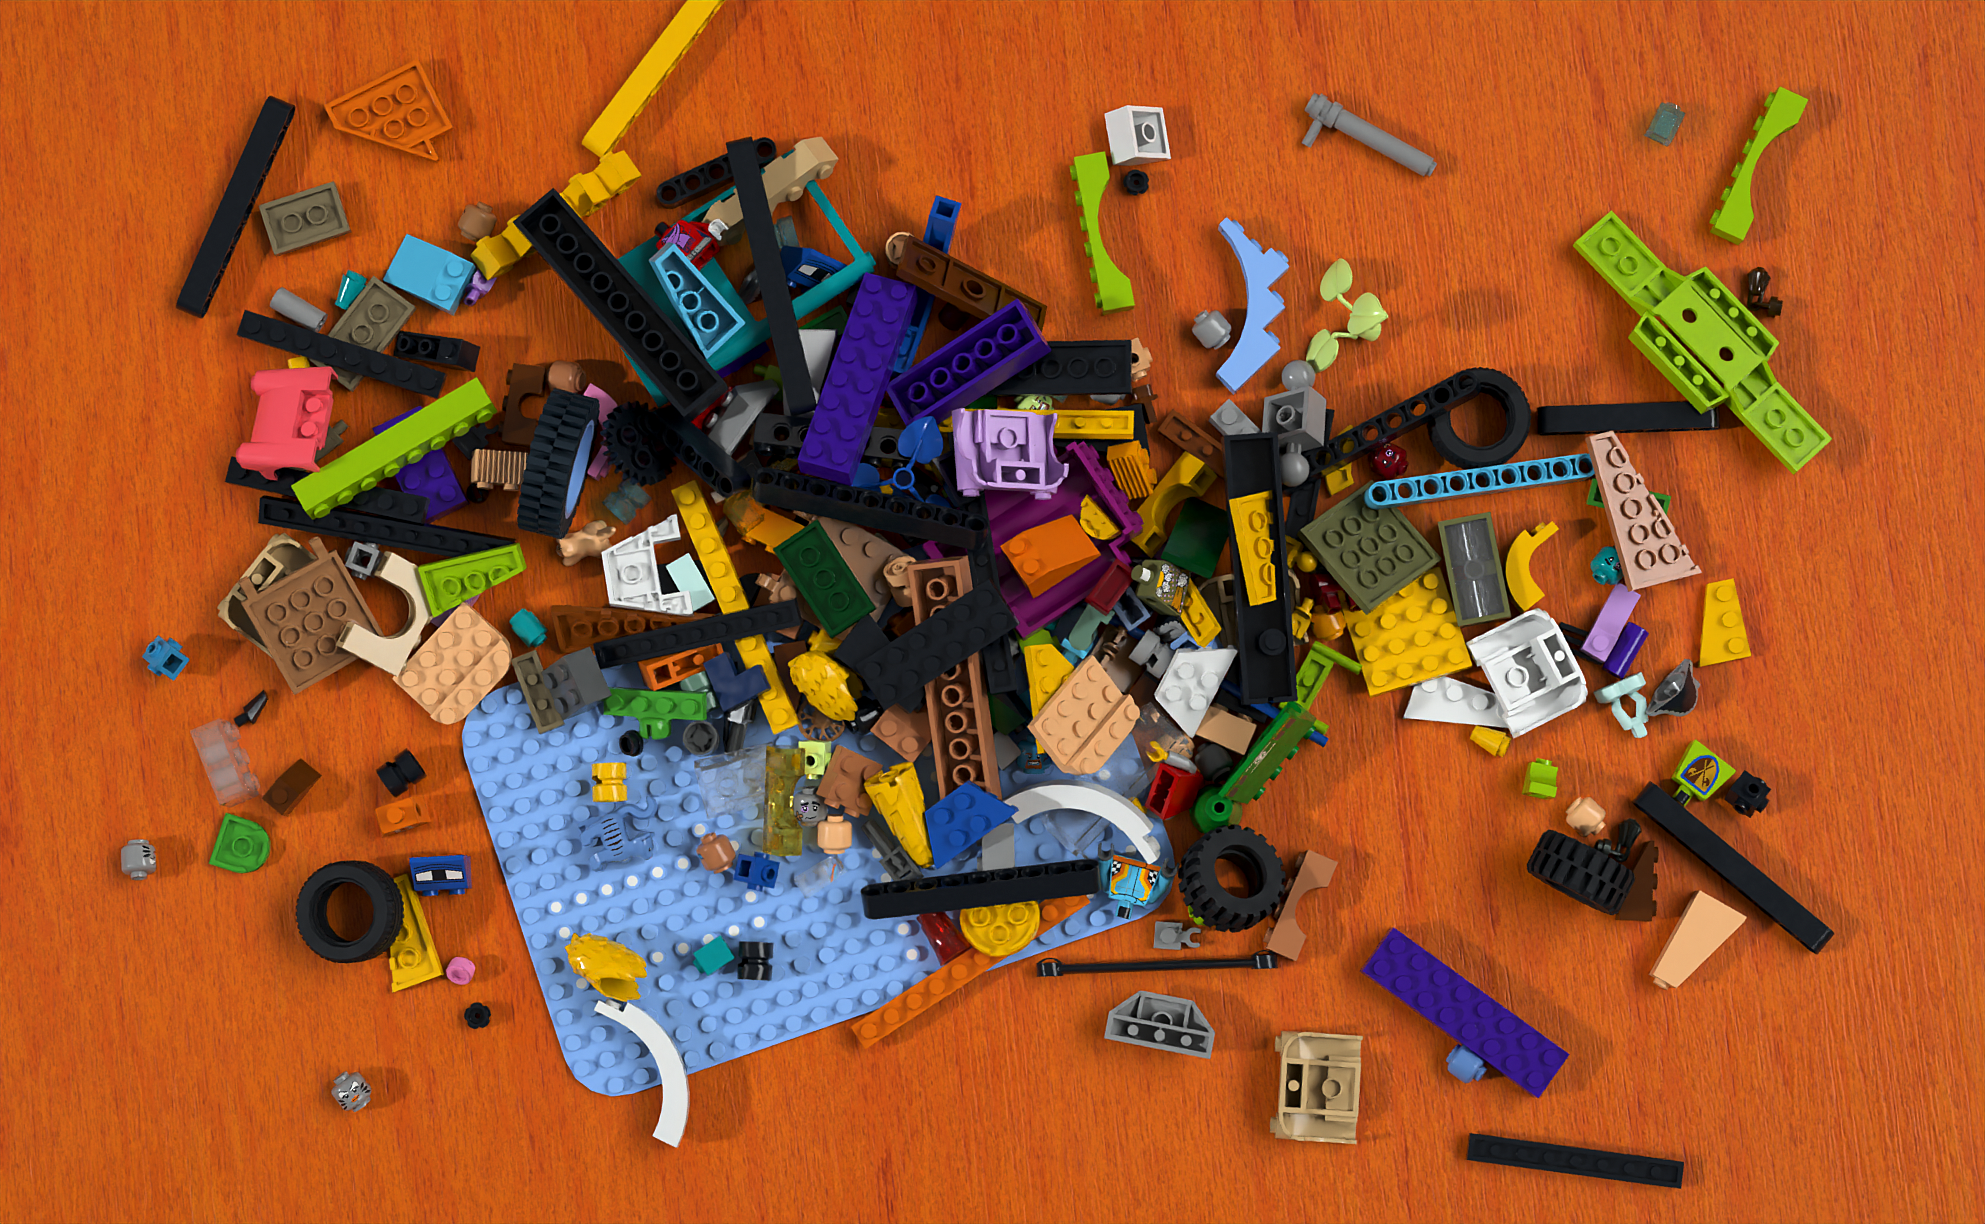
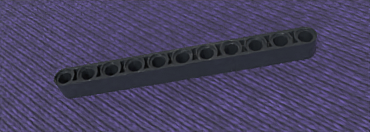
[726,136,817,416]

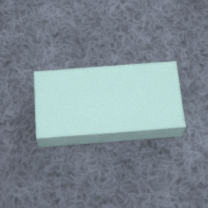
[666,553,715,613]

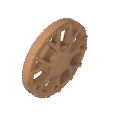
[797,699,846,742]

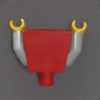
[1128,741,1205,820]

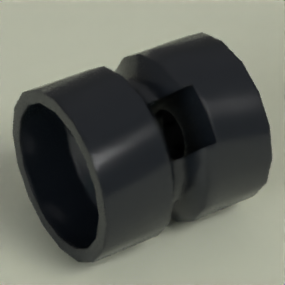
[376,748,427,798]
[737,941,774,981]

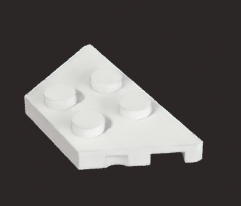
[1154,645,1238,738]

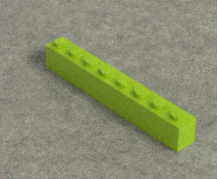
[291,377,498,520]

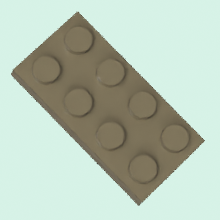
[309,276,417,392]

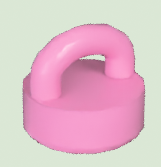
[446,957,475,985]

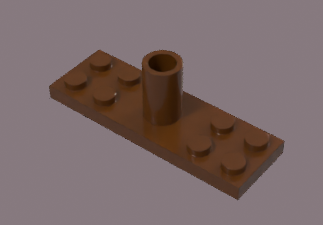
[896,234,1047,333]

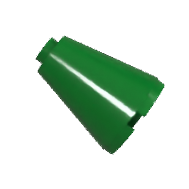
[1189,784,1242,834]

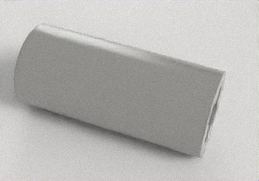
[270,287,328,333]

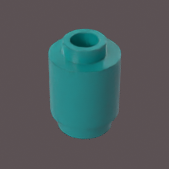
[509,608,548,648]

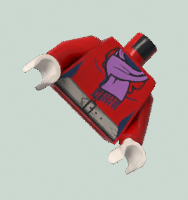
[654,219,728,271]

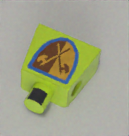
[1671,739,1736,807]

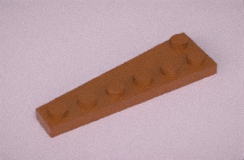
[551,605,715,654]

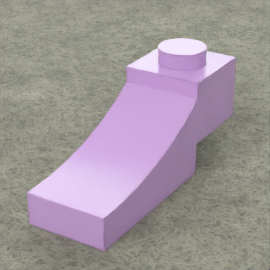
[1579,582,1641,663]

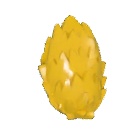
[788,650,864,721]
[565,933,647,1002]

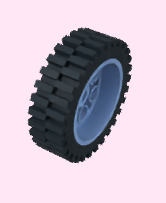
[517,388,600,540]

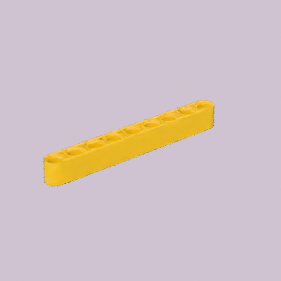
[582,0,726,158]

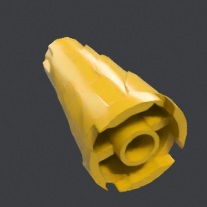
[863,762,934,868]

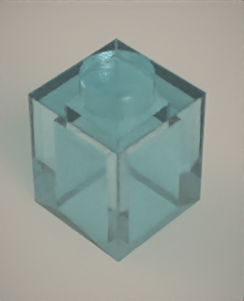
[1644,102,1686,147]

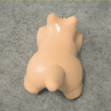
[556,520,616,567]

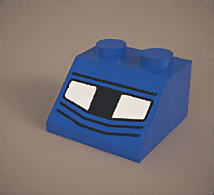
[780,246,848,294]
[410,855,472,896]

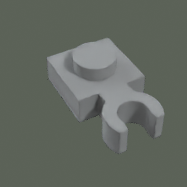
[1153,921,1201,950]

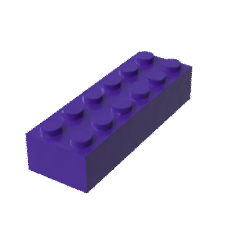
[886,298,1052,427]

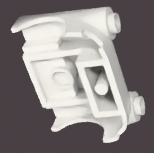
[1465,608,1588,738]

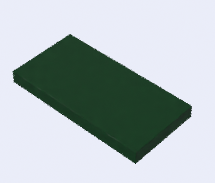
[1161,497,1228,579]
[773,519,877,639]

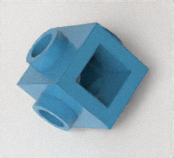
[142,635,190,681]

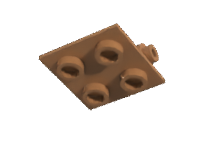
[1090,623,1145,695]

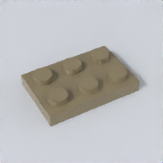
[259,181,351,257]

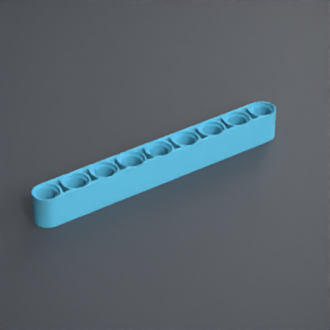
[1363,453,1595,509]

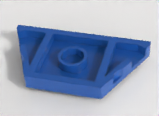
[925,780,1019,869]

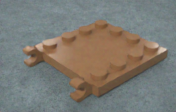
[755,510,911,641]
[237,536,385,695]

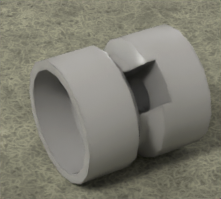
[1128,629,1177,679]

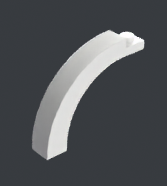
[1003,779,1161,865]
[594,998,690,1148]

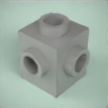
[344,542,383,580]

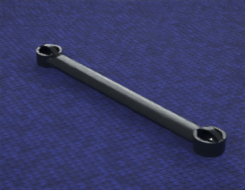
[1036,950,1278,977]

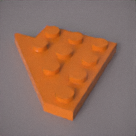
[324,59,454,163]

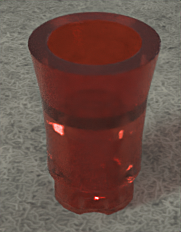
[916,912,972,966]

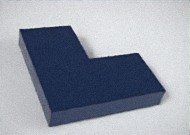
[703,652,771,712]

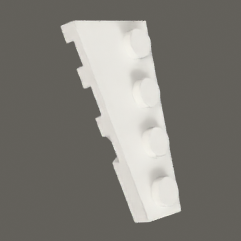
[1403,676,1508,728]

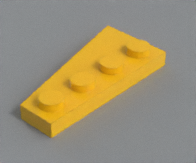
[1229,490,1276,606]
[389,873,444,993]

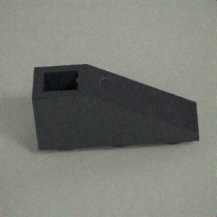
[393,331,480,372]

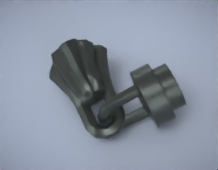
[1594,818,1641,862]

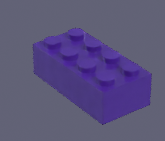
[372,405,470,524]

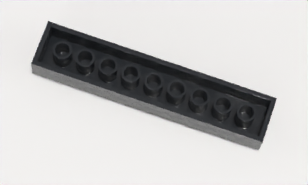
[513,188,729,424]

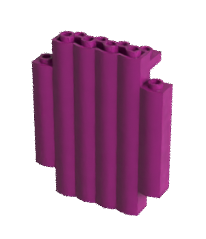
[923,441,1144,641]

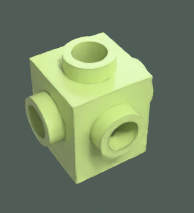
[794,740,833,779]

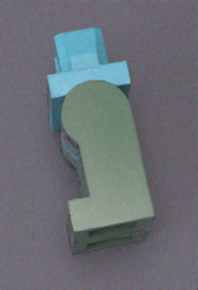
[1061,604,1116,666]

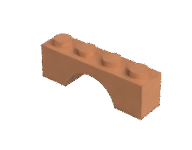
[1263,849,1338,961]

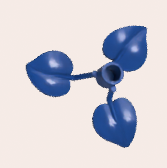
[852,416,952,508]

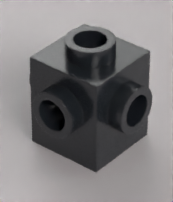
[1724,770,1771,818]

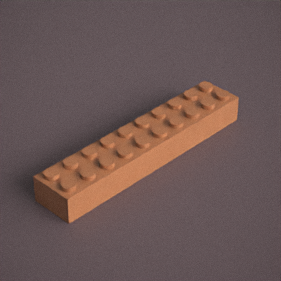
[907,555,1003,801]

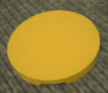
[960,901,1040,957]

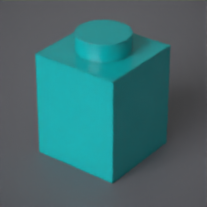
[692,935,736,976]

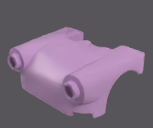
[952,408,1069,500]

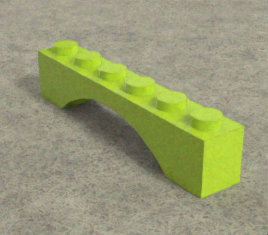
[1709,86,1809,245]
[1069,151,1135,315]

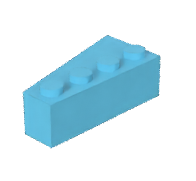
[648,242,745,360]

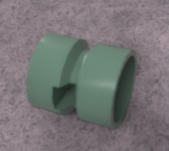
[679,670,721,713]

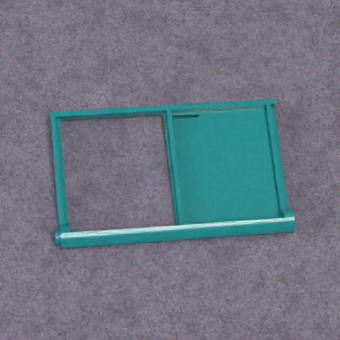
[617,149,877,408]

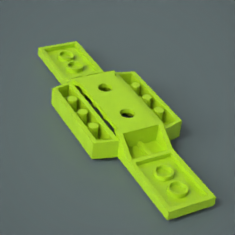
[1573,210,1832,475]

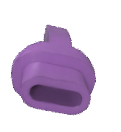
[463,270,497,307]

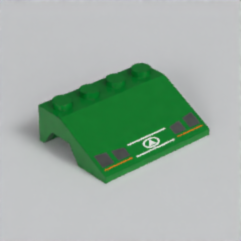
[1218,701,1316,804]

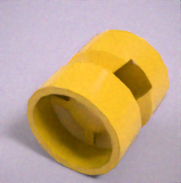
[592,763,627,802]

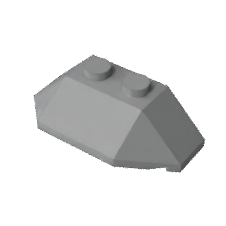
[705,379,779,456]
[1104,990,1215,1059]

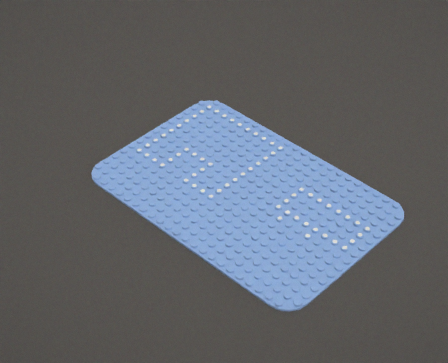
[462,542,1175,1096]

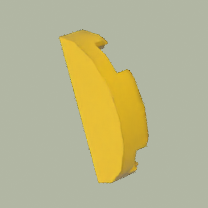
[1080,495,1122,540]

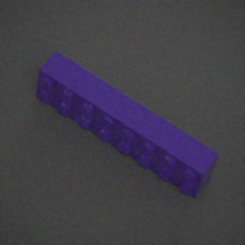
[797,272,918,486]
[1360,927,1570,1098]

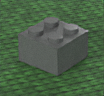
[541,647,612,720]

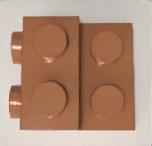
[816,745,883,818]

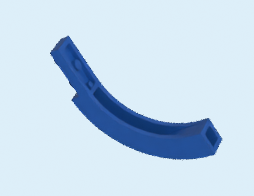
[891,195,962,378]

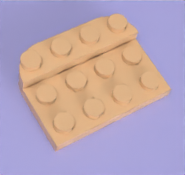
[392,601,512,725]
[1027,655,1140,775]

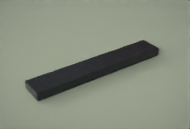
[1285,408,1335,564]

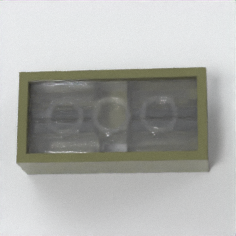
[1438,512,1511,628]

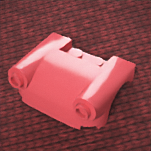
[236,366,338,480]

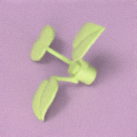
[1306,258,1388,375]

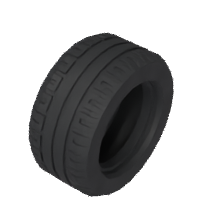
[1427,367,1531,470]
[295,860,404,963]

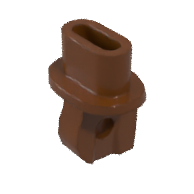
[1131,384,1158,424]

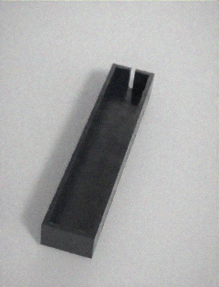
[1221,432,1298,705]

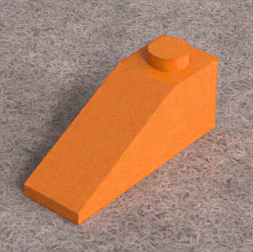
[637,643,724,691]

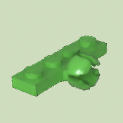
[603,687,707,740]

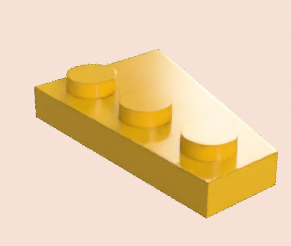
[1698,578,1751,668]

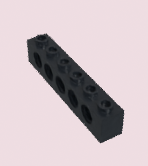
[753,412,914,471]

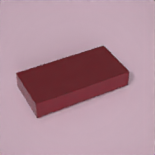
[1085,558,1134,616]

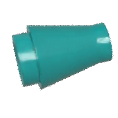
[335,269,367,310]

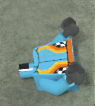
[1098,843,1180,920]

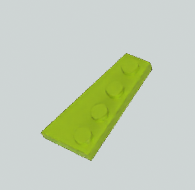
[418,543,527,618]

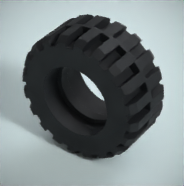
[1178,824,1286,933]
[1527,830,1635,915]

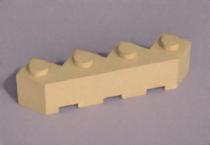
[702,136,838,246]

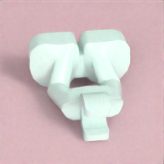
[1593,672,1649,738]

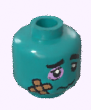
[1590,545,1624,585]

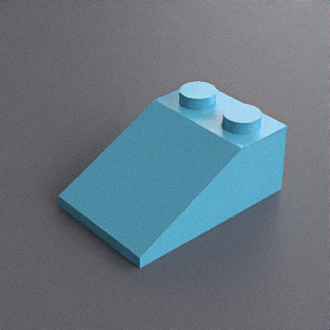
[383,234,478,316]

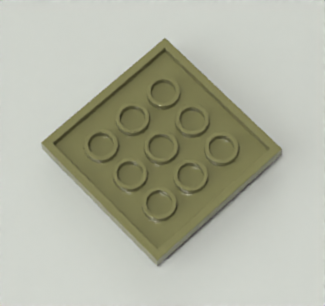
[1297,480,1442,615]

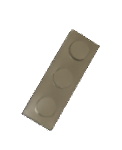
[511,650,565,735]

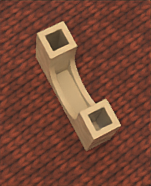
[336,551,433,677]

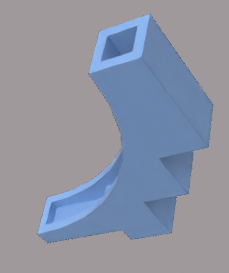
[1215,217,1290,395]

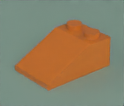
[1000,514,1101,599]

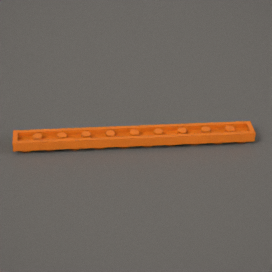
[851,895,1090,1049]

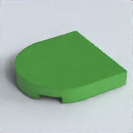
[208,813,271,873]

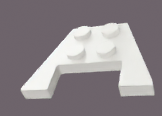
[601,514,694,617]

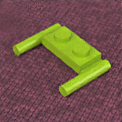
[1278,641,1363,735]

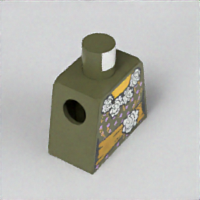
[1131,560,1192,616]

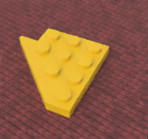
[1024,644,1076,754]

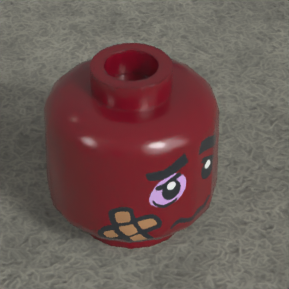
[1368,442,1409,480]

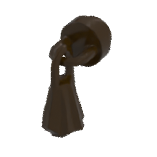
[1747,267,1783,318]

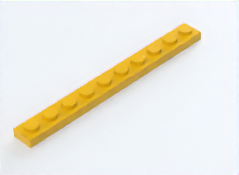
[873,408,1134,439]
[671,480,800,735]

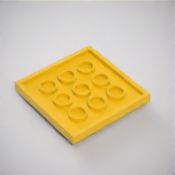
[1340,567,1473,698]

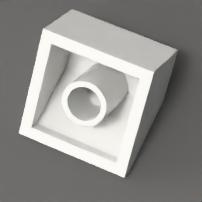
[1105,105,1171,166]

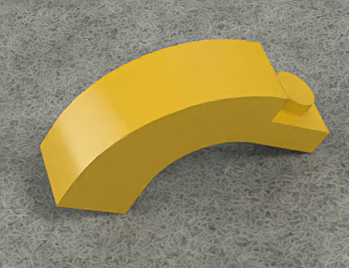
[1502,521,1559,614]

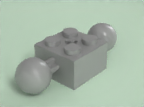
[1262,360,1327,486]

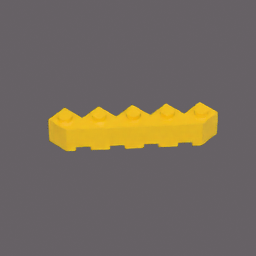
[470,150,642,280]

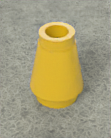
[1470,725,1512,757]

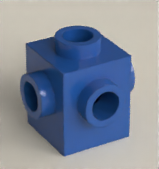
[733,852,780,892]

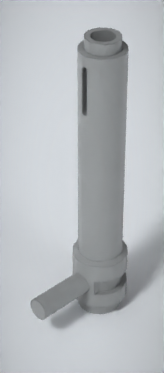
[1302,93,1437,177]

